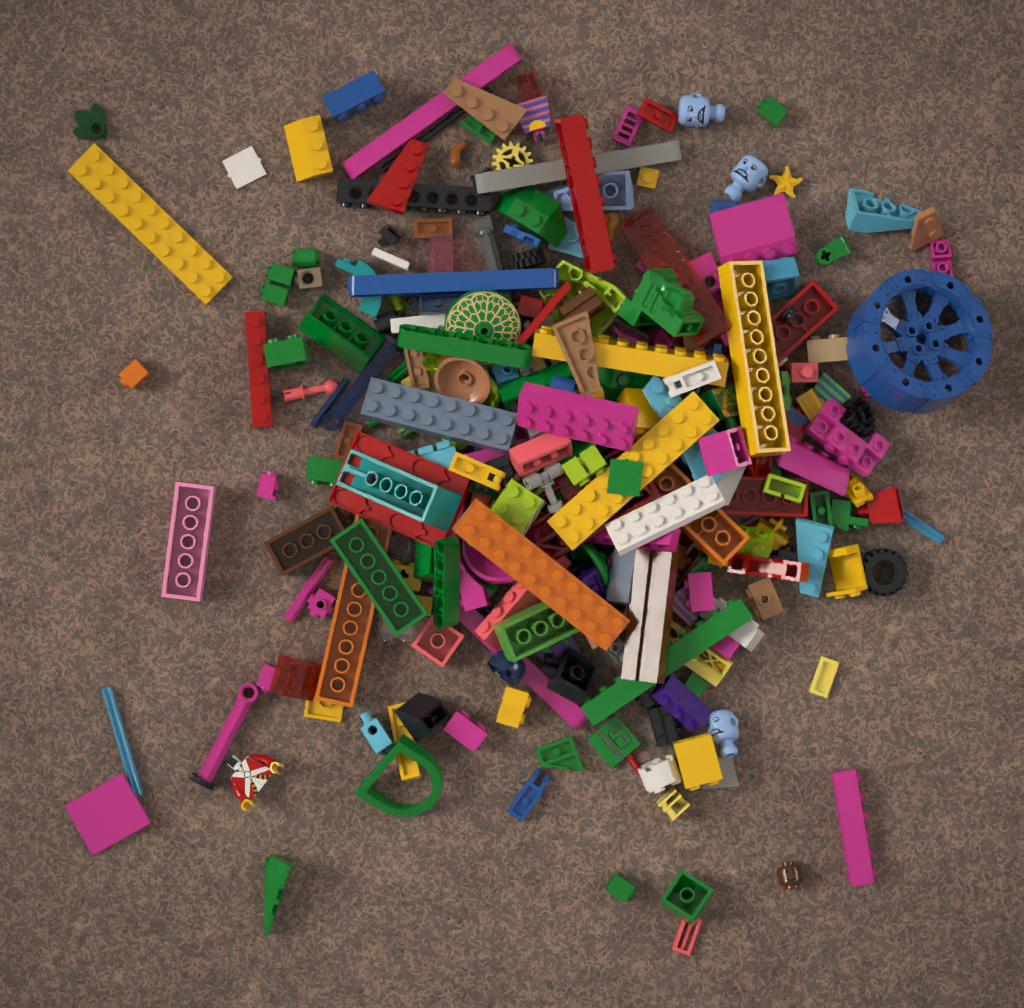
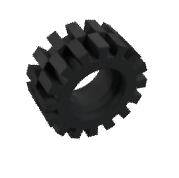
[509,247,546,270]

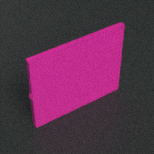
[65,773,151,855]

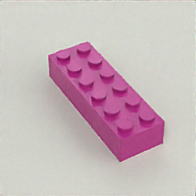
[517,382,639,452]

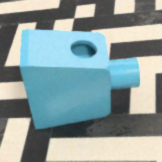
[359,711,394,755]

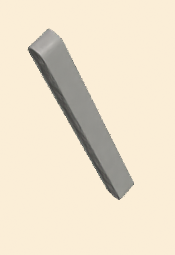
[474,140,682,194]

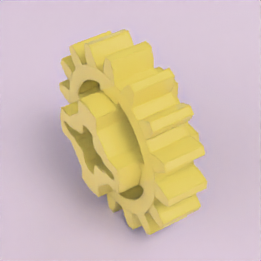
[492,141,533,171]

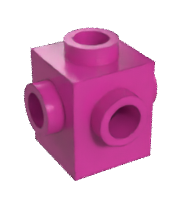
[307,587,337,618]

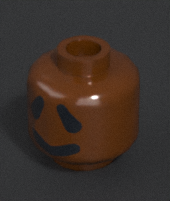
[776,861,803,890]

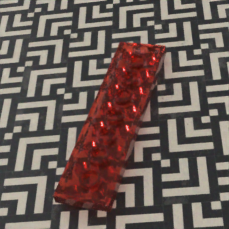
[619,205,732,348]

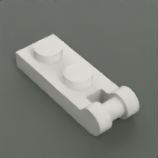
[663,359,721,397]

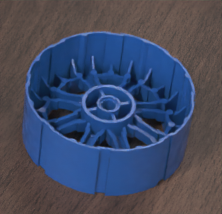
[846,268,993,414]

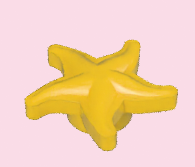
[769,166,803,199]

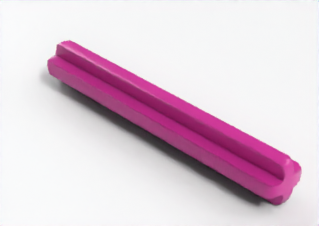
[284,555,334,623]

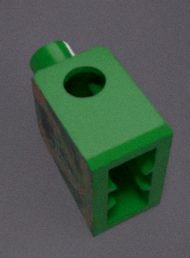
[700,384,739,430]

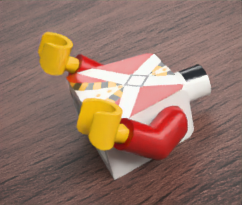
[227,754,284,813]

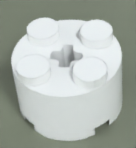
[637,754,682,793]

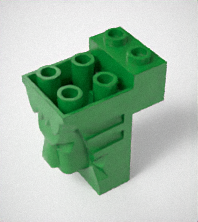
[617,268,705,337]

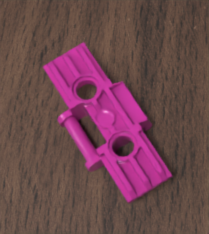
[686,252,729,347]

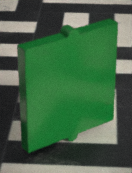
[607,459,643,497]

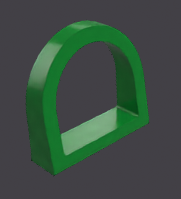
[354,734,443,817]

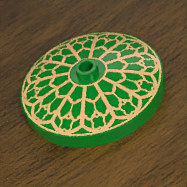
[443,289,521,366]

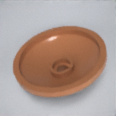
[434,356,491,404]

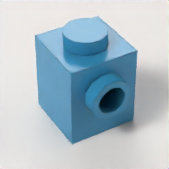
[489,364,520,387]

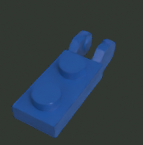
[506,768,551,822]

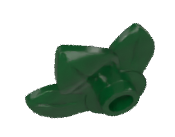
[73,103,107,140]

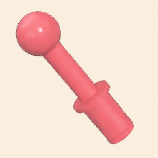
[283,379,338,402]

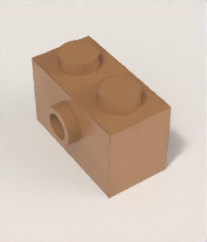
[745,577,784,620]

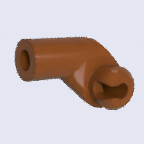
[449,139,469,168]

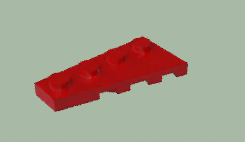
[367,139,429,215]

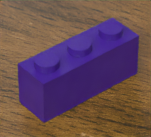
[652,674,712,733]

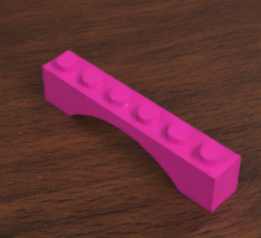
[449,503,491,611]

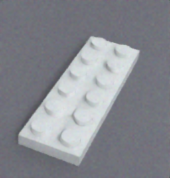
[605,475,727,556]

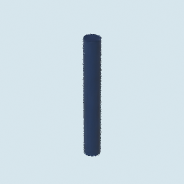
[310,378,349,428]

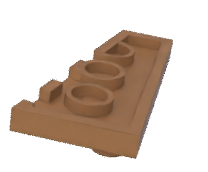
[443,78,528,141]
[551,310,601,396]

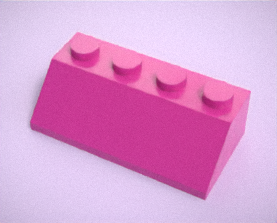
[773,433,850,496]

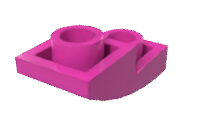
[930,239,953,277]

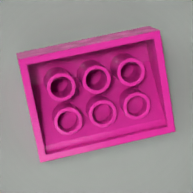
[709,193,798,266]

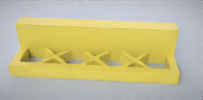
[669,620,733,687]

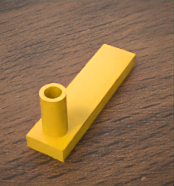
[388,702,422,782]

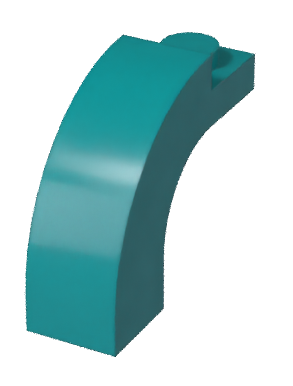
[335,258,383,318]

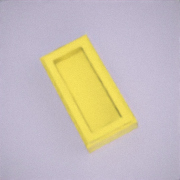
[809,656,840,698]

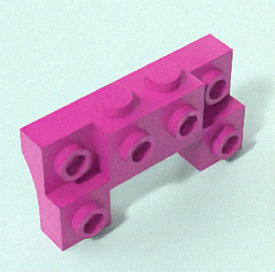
[804,398,891,477]

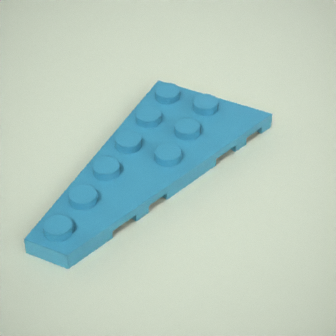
[642,376,725,484]

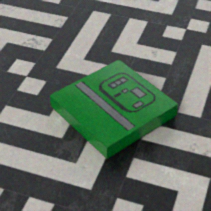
[587,715,641,768]

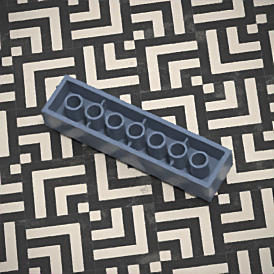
[360,377,519,455]

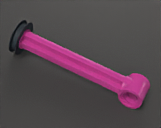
[189,682,259,791]

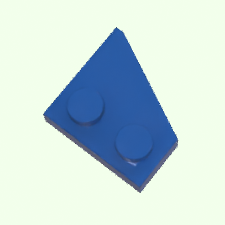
[503,223,541,248]

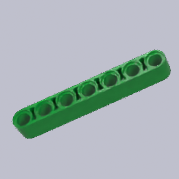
[397,324,531,368]

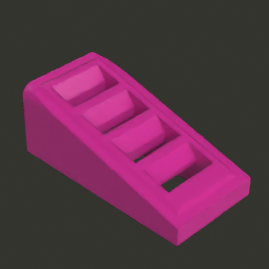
[612,105,642,148]

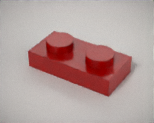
[636,97,679,133]

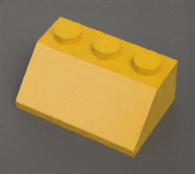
[284,115,334,182]

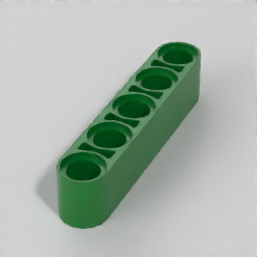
[433,536,460,629]

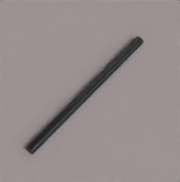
[381,86,492,173]

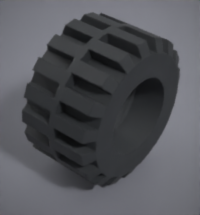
[862,548,909,597]

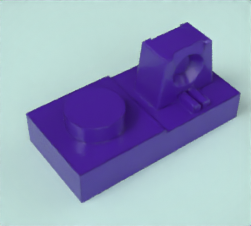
[579,567,607,600]

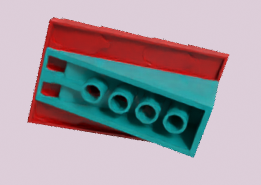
[327,430,473,547]

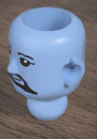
[678,93,725,129]
[725,155,768,202]
[706,709,739,758]

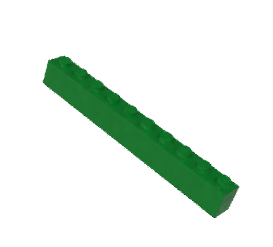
[581,597,754,726]

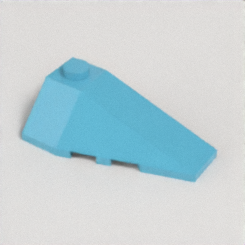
[845,188,922,233]

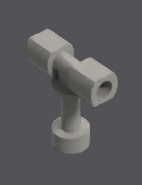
[523,462,564,513]

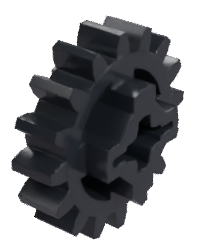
[844,396,876,438]

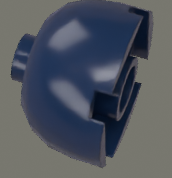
[486,650,526,686]

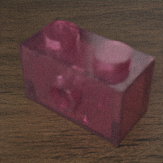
[426,235,454,273]

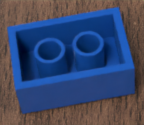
[322,70,386,123]

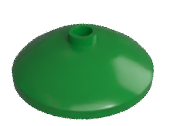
[571,542,609,589]

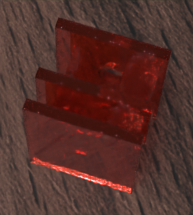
[512,68,542,103]

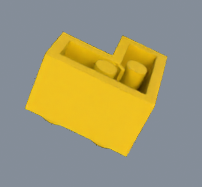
[496,684,532,728]

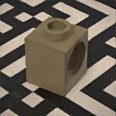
[294,267,324,290]

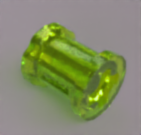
[422,352,441,370]

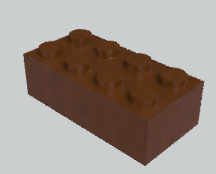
[264,505,346,576]

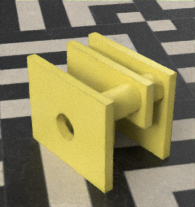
[656,786,690,821]

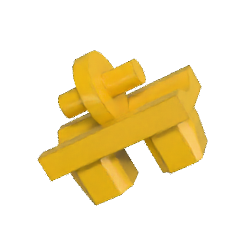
[846,473,874,508]
[756,517,790,551]

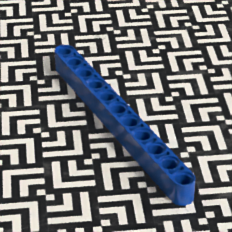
[348,268,560,297]

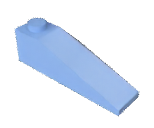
[553,170,634,211]

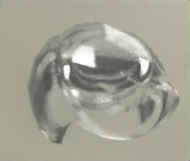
[389,533,417,562]

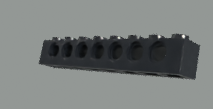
[336,178,491,216]

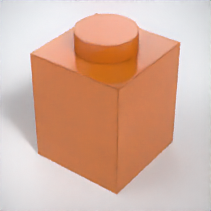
[118,359,150,389]

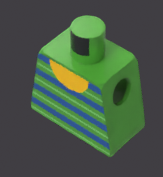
[812,372,851,405]

